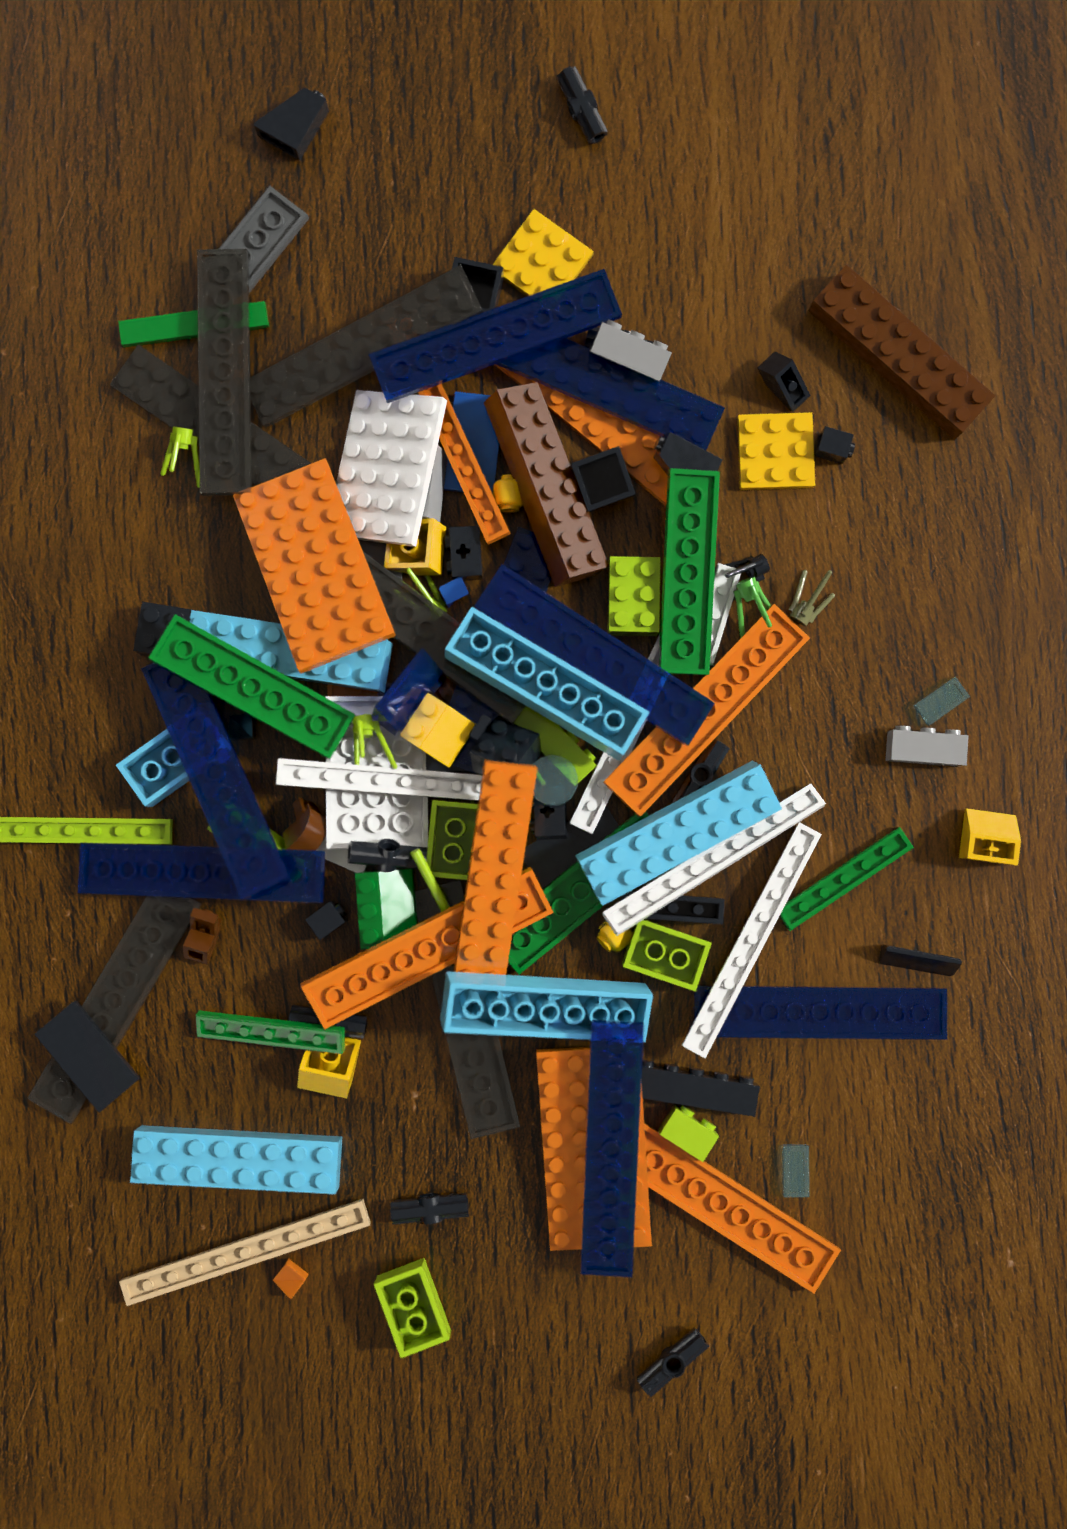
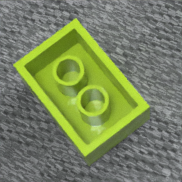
[607,556,660,636]
[427,800,478,880]
[621,919,712,992]
[374,1258,451,1358]

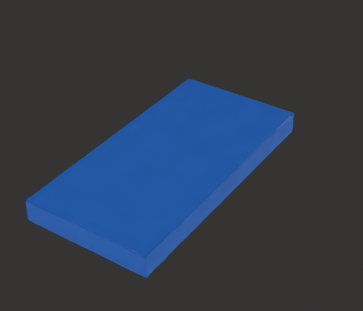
[444,392,499,494]

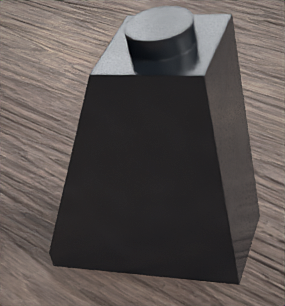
[254,88,329,160]
[654,432,723,475]

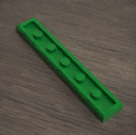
[118,301,269,348]
[779,827,914,931]
[196,1010,345,1054]

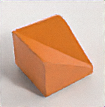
[273,1259,309,1299]

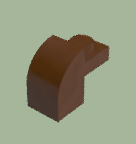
[283,797,326,860]
[183,908,222,965]

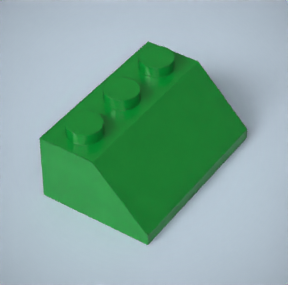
[355,869,417,949]

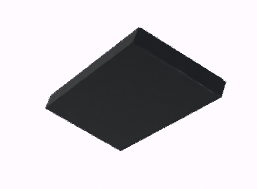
[523,805,619,889]
[35,1000,140,1112]

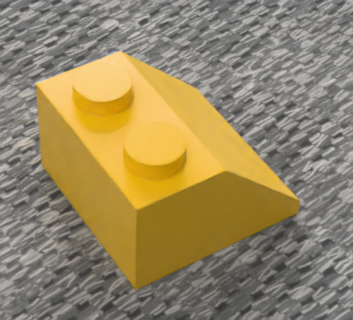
[384,518,446,576]
[400,693,476,767]
[298,1037,361,1098]

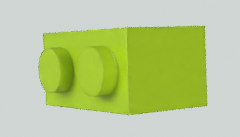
[658,1105,719,1162]

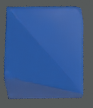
[439,577,469,608]

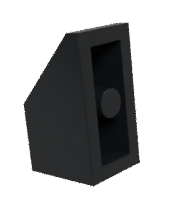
[757,352,811,412]

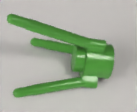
[733,577,772,639]

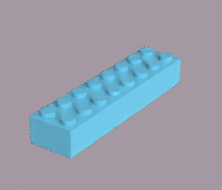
[445,607,649,761]
[189,610,393,693]
[575,761,782,906]
[440,971,653,1042]
[130,1125,342,1194]

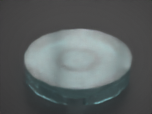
[533,755,578,806]

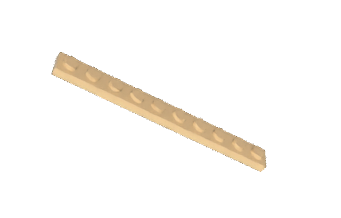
[119,1199,371,1306]

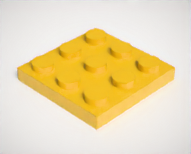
[493,209,593,313]
[737,413,815,490]

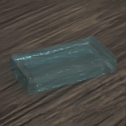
[914,676,970,726]
[782,1144,810,1197]

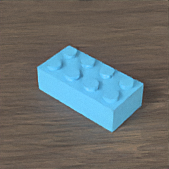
[116,706,234,807]

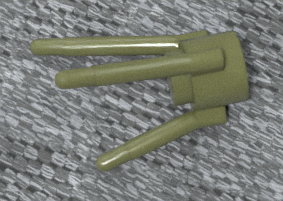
[788,570,835,626]

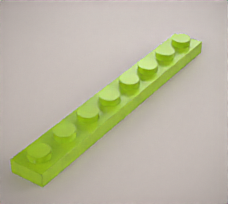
[0,817,173,844]

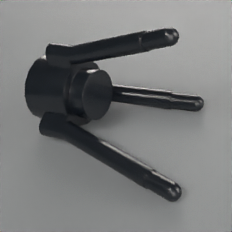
[715,554,770,600]

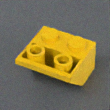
[959,809,1021,865]

